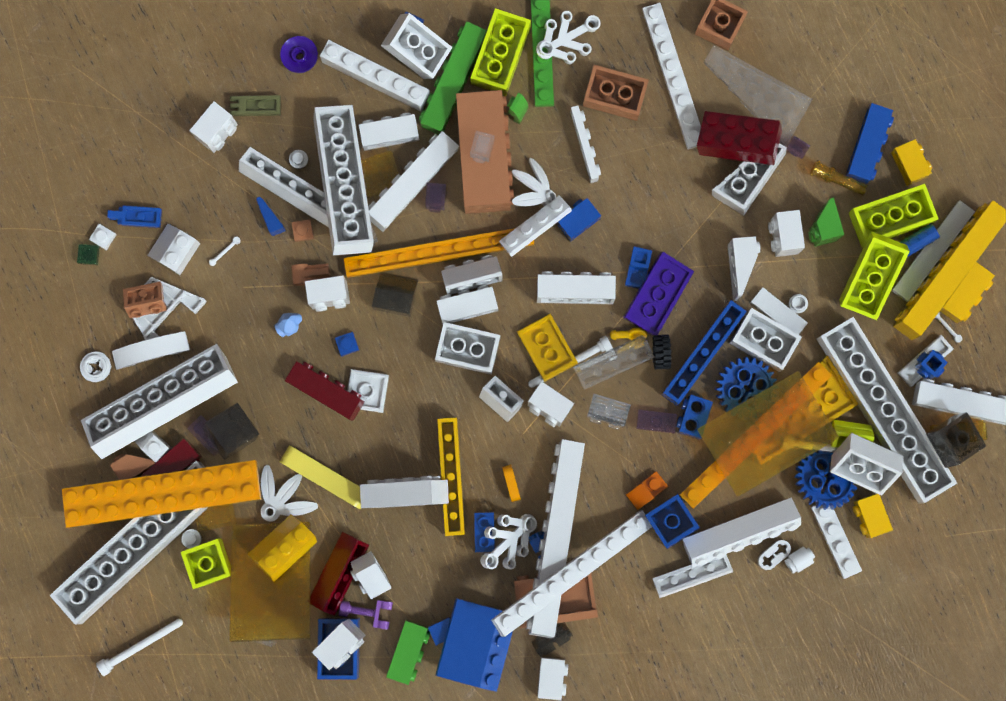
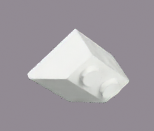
[147,224,200,275]

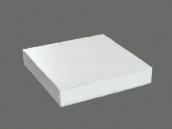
[347,369,389,413]

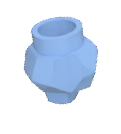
[275,313,302,337]

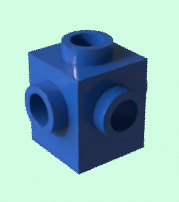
[915,350,948,379]

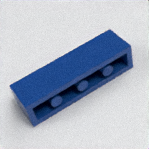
[845,103,894,184]

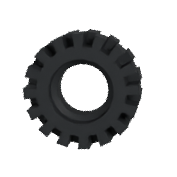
[652,334,671,370]

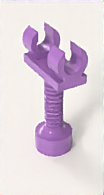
[339,600,393,629]

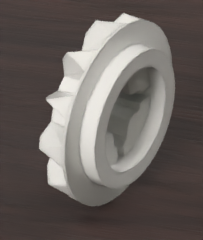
[80,352,112,383]

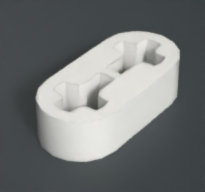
[757,540,791,570]

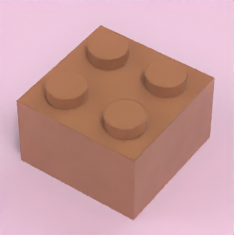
[695,0,748,51]

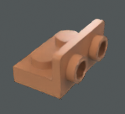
[123,281,167,318]

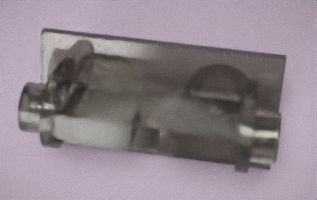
[531,622,573,657]

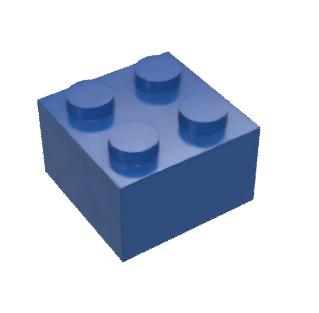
[645,494,700,549]

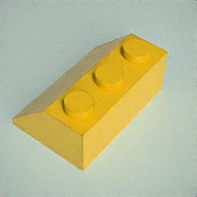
[247,514,317,582]

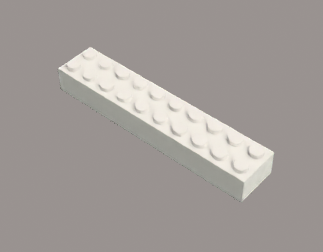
[816,317,957,504]
[50,461,208,625]

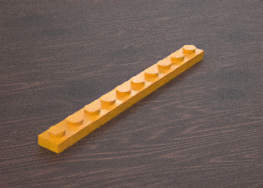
[343,228,534,278]
[679,362,832,509]

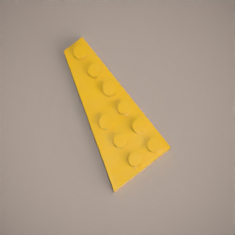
[752,355,858,465]

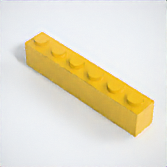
[437,418,465,536]

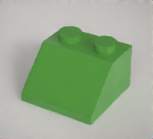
[808,198,844,247]

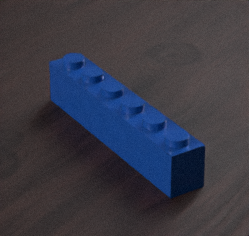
[661,300,747,406]

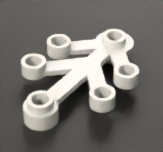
[536,11,600,64]
[480,514,537,569]

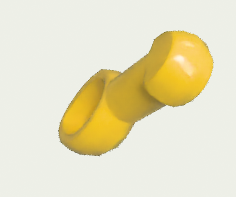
[610,328,648,342]

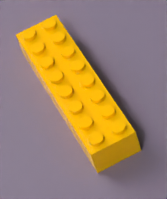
[893,200,1006,340]

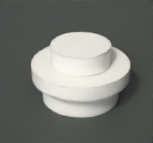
[289,150,308,169]
[789,294,808,313]
[182,529,201,549]

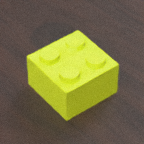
[181,539,234,589]

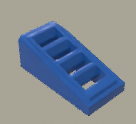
[256,197,286,236]

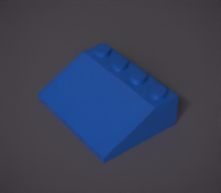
[435,598,513,692]

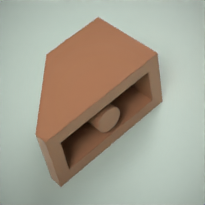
[110,454,156,480]

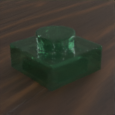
[77,244,100,266]

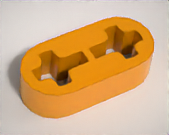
[502,464,521,502]

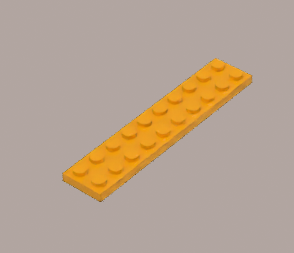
[62,460,261,528]

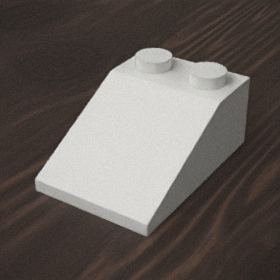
[728,236,760,301]

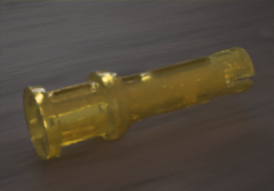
[810,160,868,196]

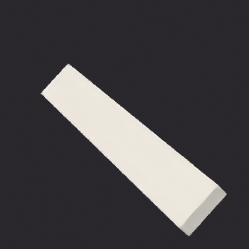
[891,200,975,302]

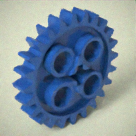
[715,357,778,420]
[794,450,857,510]

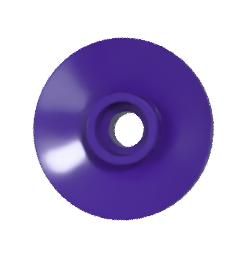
[280,36,318,73]

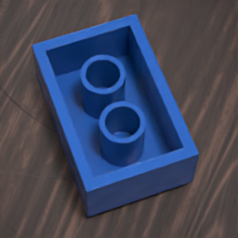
[317,618,360,680]

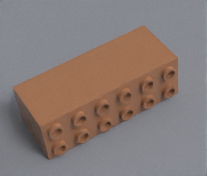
[456,90,514,214]

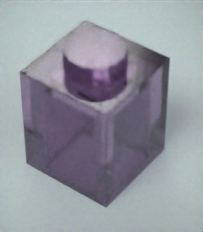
[425,183,447,213]

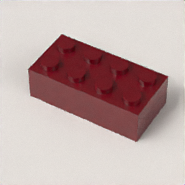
[697,111,782,165]

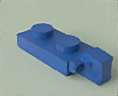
[107,206,162,228]

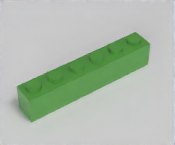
[419,22,487,135]

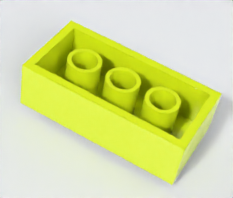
[471,8,531,96]
[849,184,938,248]
[839,231,910,320]

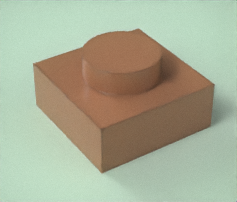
[292,219,314,242]

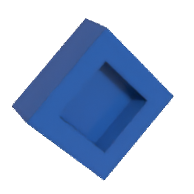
[335,332,360,357]

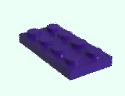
[623,252,694,336]

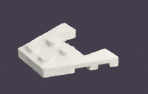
[133,277,207,340]

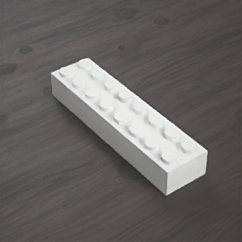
[313,105,374,255]
[81,344,238,459]

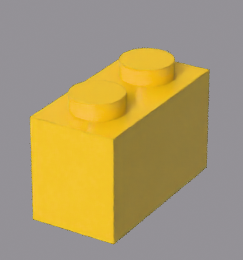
[891,139,932,186]
[853,494,893,538]

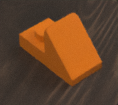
[626,471,668,510]

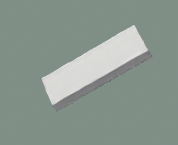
[750,288,808,335]
[898,335,954,387]

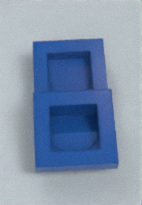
[625,247,652,289]

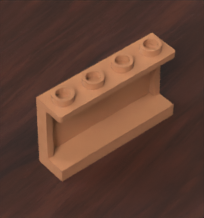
[514,573,598,629]

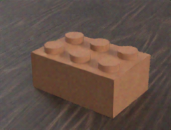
[583,65,649,121]

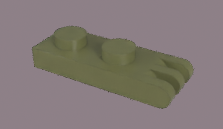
[230,95,281,116]

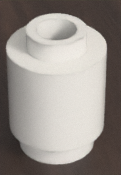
[784,546,815,573]

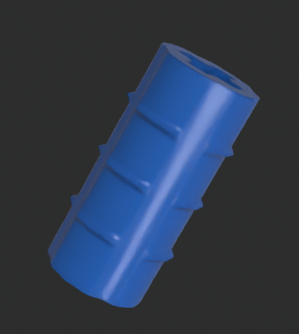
[901,223,940,257]

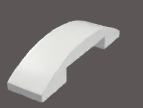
[112,331,190,370]

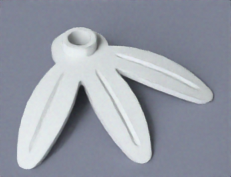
[512,158,556,206]
[261,465,318,522]

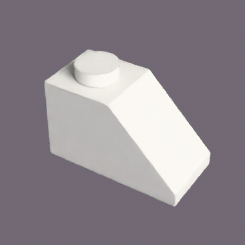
[134,431,172,462]

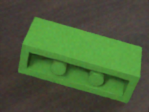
[386,620,430,685]

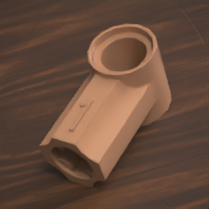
[291,264,330,286]

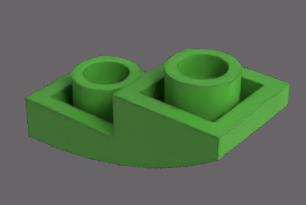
[507,93,529,124]

